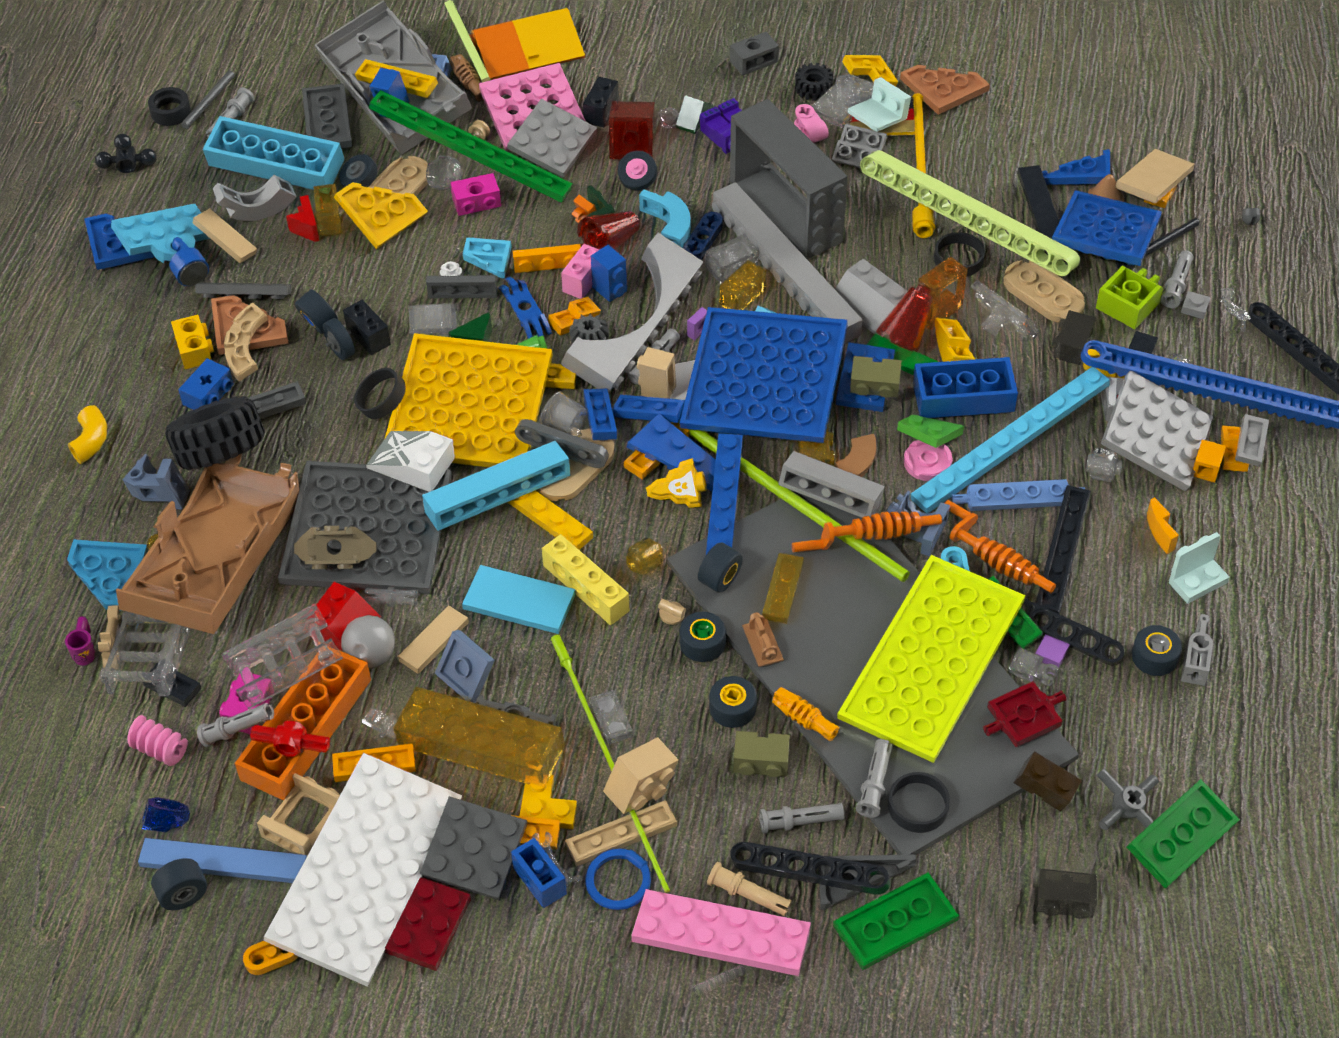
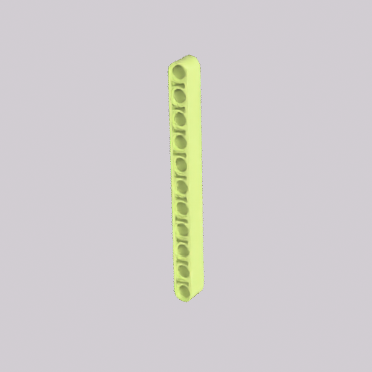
[860,150,1080,276]

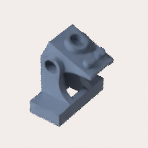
[122,454,190,509]
[886,491,950,556]

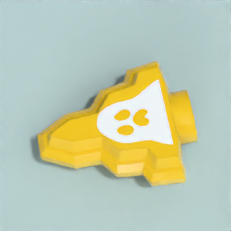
[646,458,707,508]

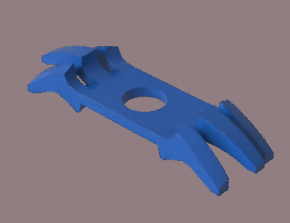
[498,277,552,339]

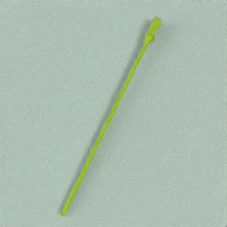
[551,635,670,893]

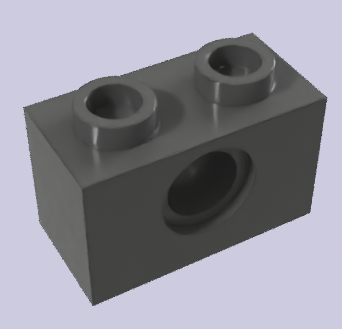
[730,32,779,76]

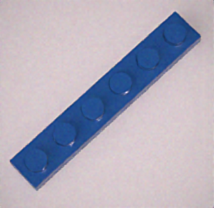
[706,433,743,554]

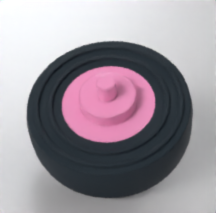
[618,151,657,191]

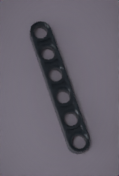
[1247,302,1339,395]
[1023,599,1124,666]
[730,842,891,895]

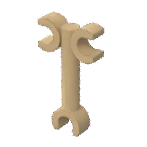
[98,605,122,670]

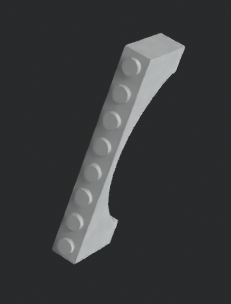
[561,233,703,394]

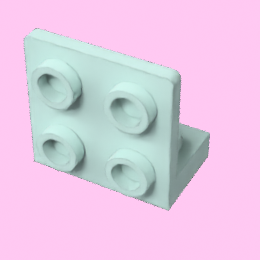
[848,77,911,132]
[1169,532,1230,604]

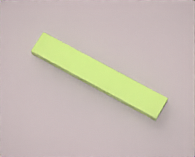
[444,0,491,83]

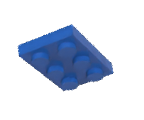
[836,342,895,412]

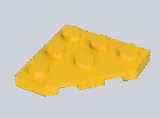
[334,182,428,249]

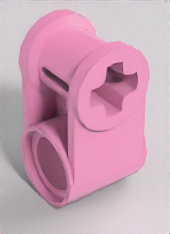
[794,104,829,143]

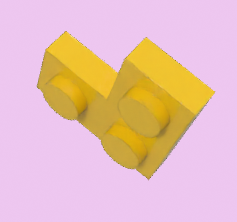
[842,55,898,87]
[520,773,577,829]

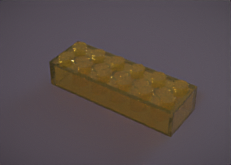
[393,687,565,788]

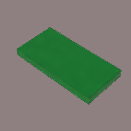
[1126,779,1240,889]
[833,872,959,971]

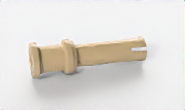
[707,861,792,917]

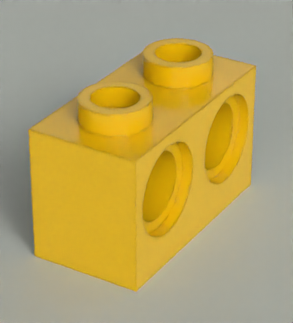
[171,315,214,370]

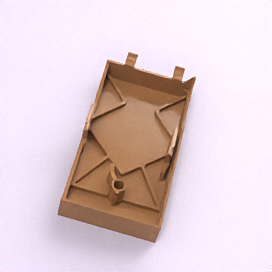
[116,454,299,634]

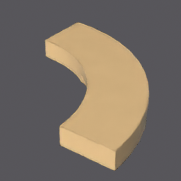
[224,303,268,381]

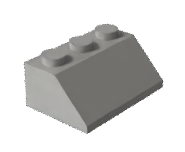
[835,259,913,336]

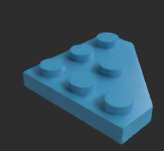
[67,540,149,611]

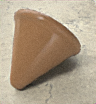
[1088,174,1124,202]

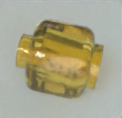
[626,538,663,575]

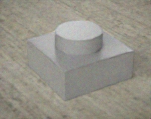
[1181,291,1210,319]

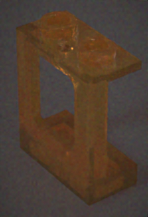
[914,257,968,330]

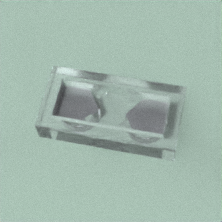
[589,689,633,745]

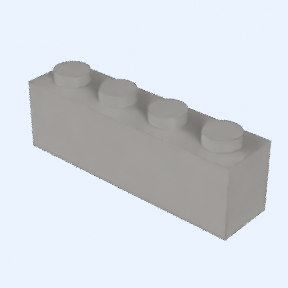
[778,451,885,518]

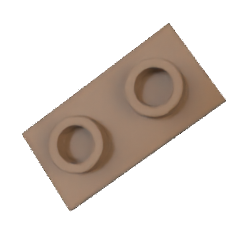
[742,612,784,667]

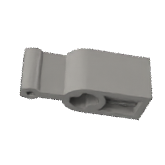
[1181,614,1213,686]

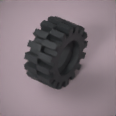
[795,63,834,101]

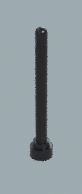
[1116,218,1200,270]

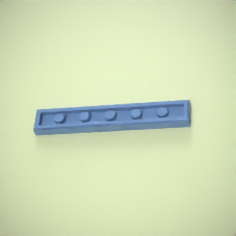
[138,838,307,883]

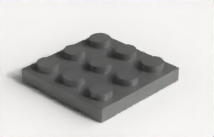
[420,796,527,901]

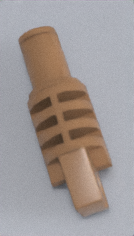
[450,54,484,101]

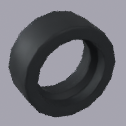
[148,87,191,126]

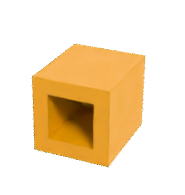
[1193,439,1226,483]

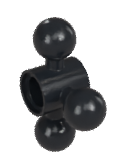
[95,134,157,173]

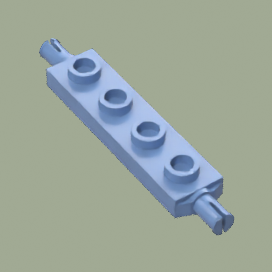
[952,479,1085,511]

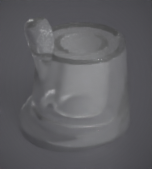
[539,392,587,438]

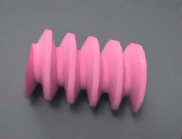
[127,715,188,766]

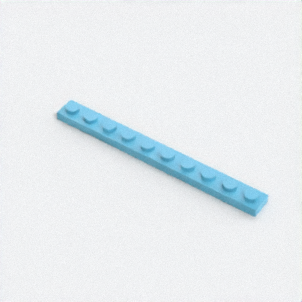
[911,367,1110,514]

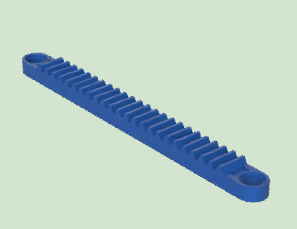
[1081,340,1339,429]

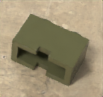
[850,356,902,398]
[733,731,790,777]

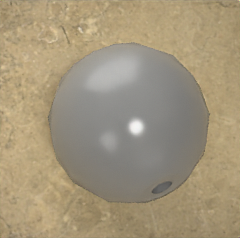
[341,615,395,669]

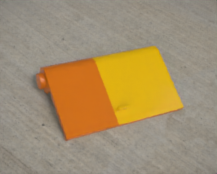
[469,8,585,80]

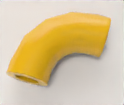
[68,405,107,464]

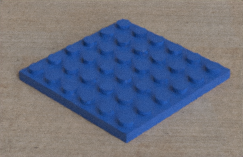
[680,307,848,443]

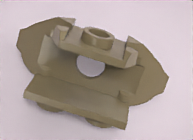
[294,525,376,569]

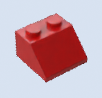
[306,582,381,651]

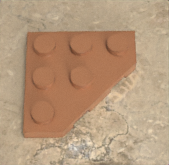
[900,65,990,115]
[211,295,289,355]

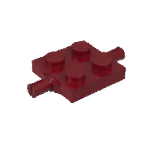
[983,681,1066,747]

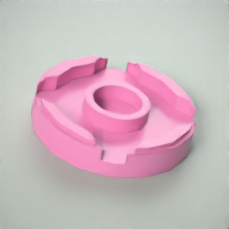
[904,440,953,481]

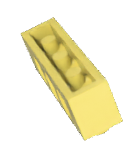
[542,534,630,625]

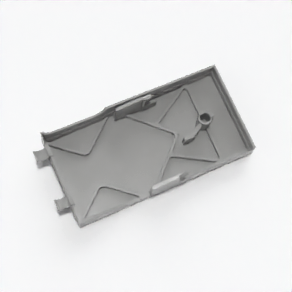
[314,0,472,155]

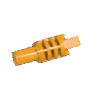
[772,687,839,741]

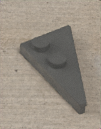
[818,855,916,910]

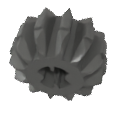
[569,313,609,343]

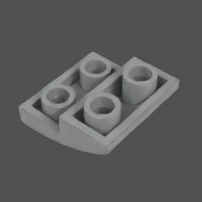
[832,124,887,168]

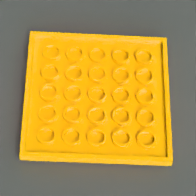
[385,333,553,467]

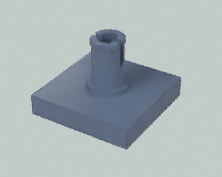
[435,630,495,704]

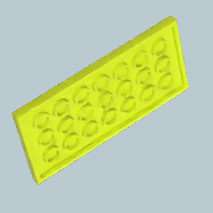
[837,555,1025,763]

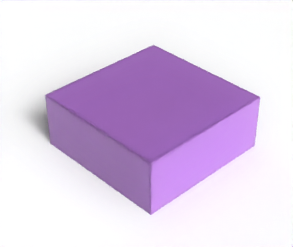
[687,307,707,341]
[1034,634,1070,669]

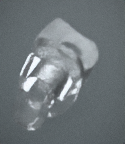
[362,708,405,740]

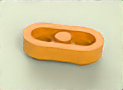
[243,941,298,975]

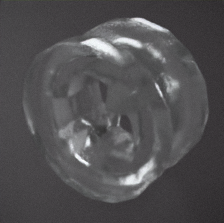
[660,108,679,129]

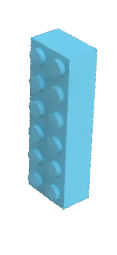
[203,116,344,193]

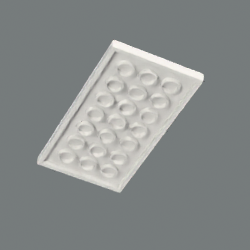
[264,753,462,987]

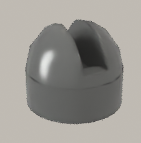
[1242,208,1260,225]

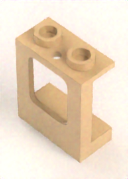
[257,773,340,856]

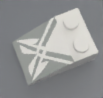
[366,431,455,492]

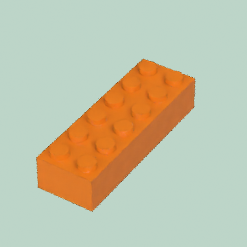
[235,643,371,801]

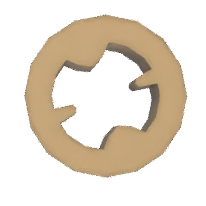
[468,120,490,140]

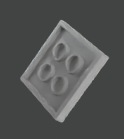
[507,99,597,178]

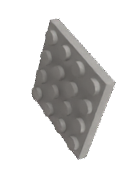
[1101,371,1213,491]

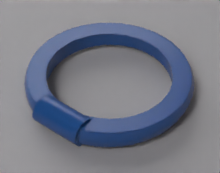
[585,849,651,910]

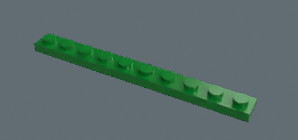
[369,90,573,203]

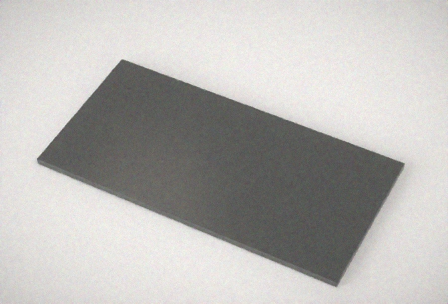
[666,492,1079,855]

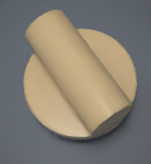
[658,599,686,625]

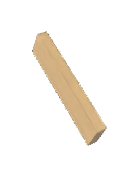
[565,800,677,867]

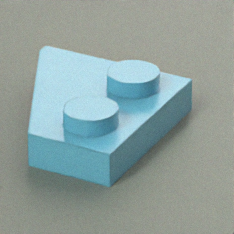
[463,238,512,278]

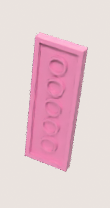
[631,889,811,976]

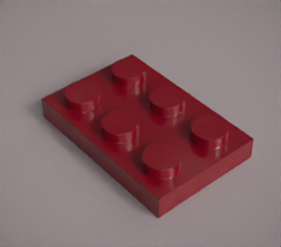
[385,877,471,971]

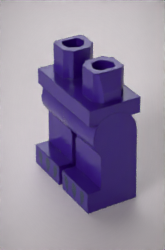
[700,98,742,154]

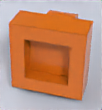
[572,195,601,226]

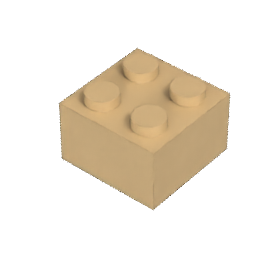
[603,737,679,814]

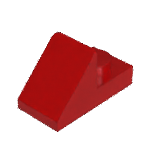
[286,195,319,242]

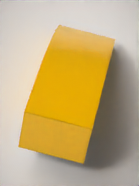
[934,318,975,362]

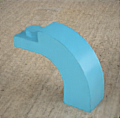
[639,189,691,248]

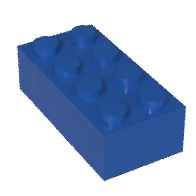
[913,357,1018,418]

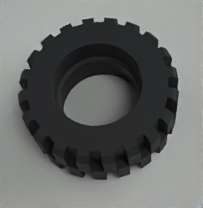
[165,396,265,470]

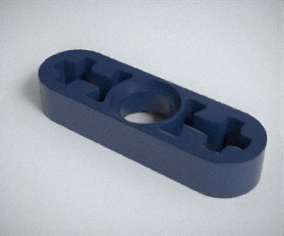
[683,212,723,260]

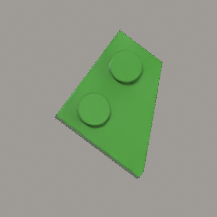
[897,415,964,448]

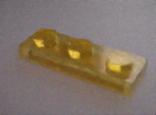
[762,553,804,624]

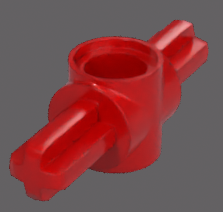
[250,721,330,757]

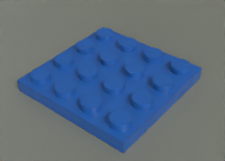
[1052,190,1162,266]

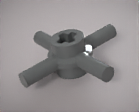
[1097,768,1159,830]

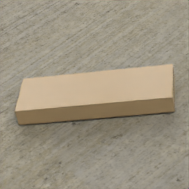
[192,208,257,263]
[398,605,469,674]

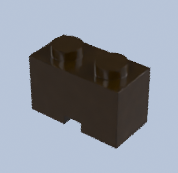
[1013,751,1082,811]

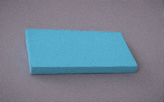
[462,565,576,634]

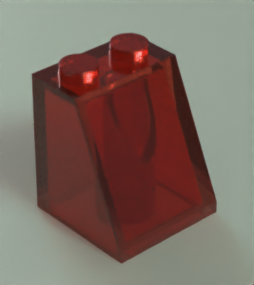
[609,101,655,159]

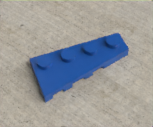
[626,414,716,491]

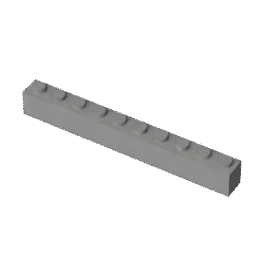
[712,182,863,344]

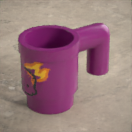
[65,616,95,666]

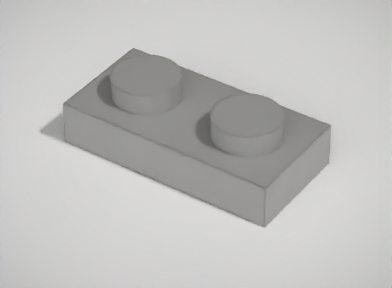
[1235,414,1269,466]

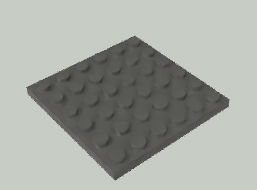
[278,461,452,594]

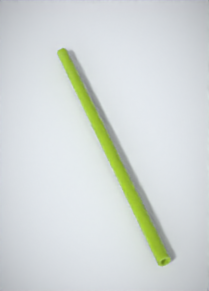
[678,420,910,582]

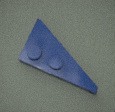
[1042,149,1110,185]

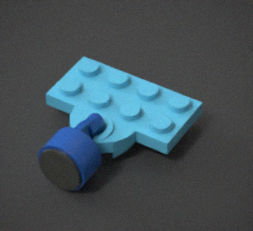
[111,204,211,286]

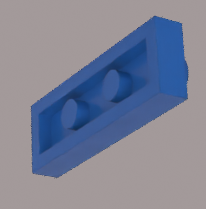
[583,388,617,441]
[612,395,685,423]

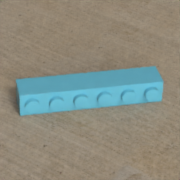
[422,441,571,531]

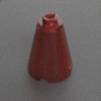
[577,211,640,250]
[876,284,933,352]

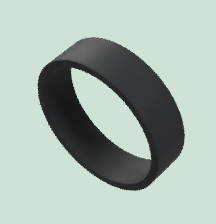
[934,232,985,277]
[354,368,406,419]
[888,772,950,833]

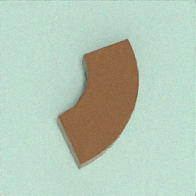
[835,434,876,477]

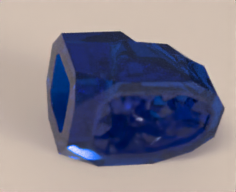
[142,797,190,832]

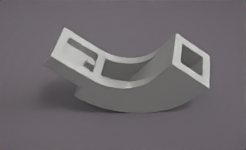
[213,175,297,221]

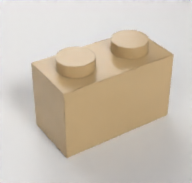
[637,347,676,399]

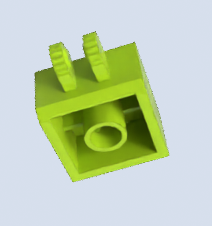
[1096,266,1163,330]

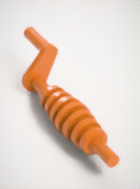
[945,500,1056,593]
[792,512,942,553]

